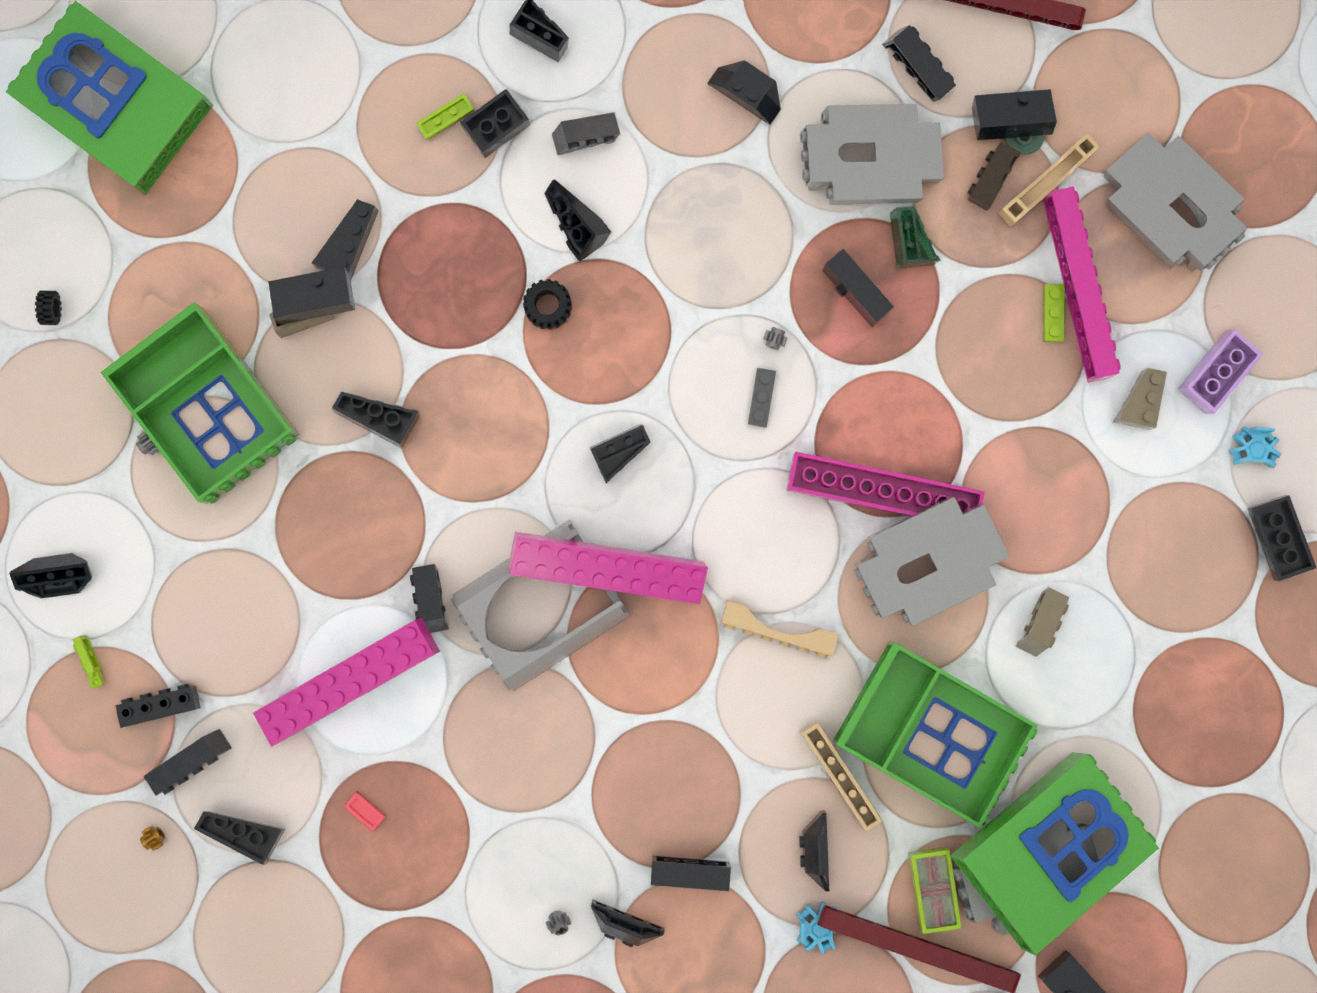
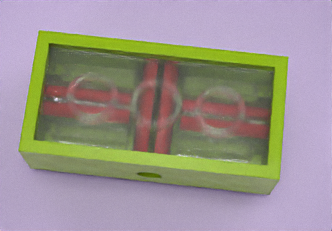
[908,847,962,934]

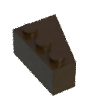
[967,142,1021,211]

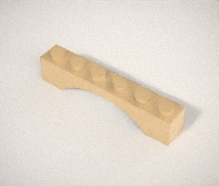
[998,133,1100,227]
[721,600,839,659]

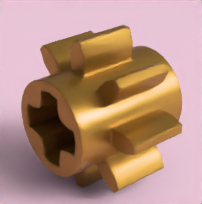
[140,826,165,851]

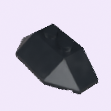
[708,60,781,125]
[9,553,92,599]
[799,810,830,892]
[591,900,665,947]

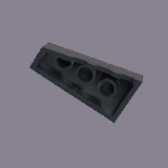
[882,25,956,102]
[312,199,378,280]
[332,392,420,449]
[143,729,232,796]
[194,811,285,865]

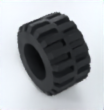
[523,279,572,330]

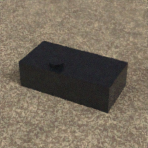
[972,89,1057,141]
[822,249,894,327]
[268,266,355,325]
[1247,495,1317,581]
[651,856,731,891]
[1038,950,1106,993]

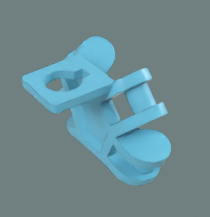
[1229,426,1281,468]
[796,901,837,954]

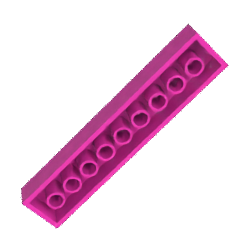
[1043,186,1121,383]
[786,452,985,517]
[508,532,708,604]
[253,618,440,747]

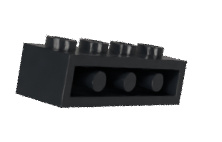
[115,683,201,728]

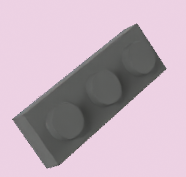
[748,368,776,428]

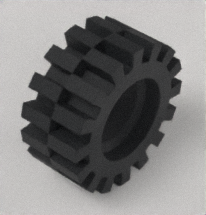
[35,290,62,325]

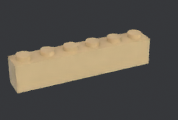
[800,721,882,832]

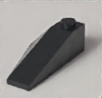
[544,180,611,261]

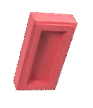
[344,791,386,832]

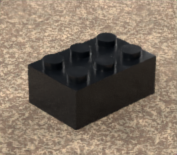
[460,89,530,158]

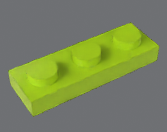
[416,93,475,140]
[1043,284,1064,342]

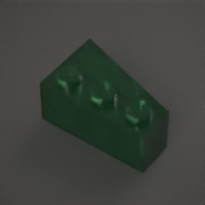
[890,206,941,269]

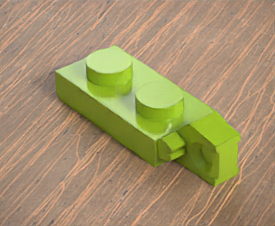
[72,635,105,689]

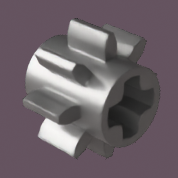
[763,327,787,350]
[136,432,159,455]
[546,911,571,936]

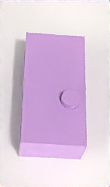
[1178,329,1263,414]

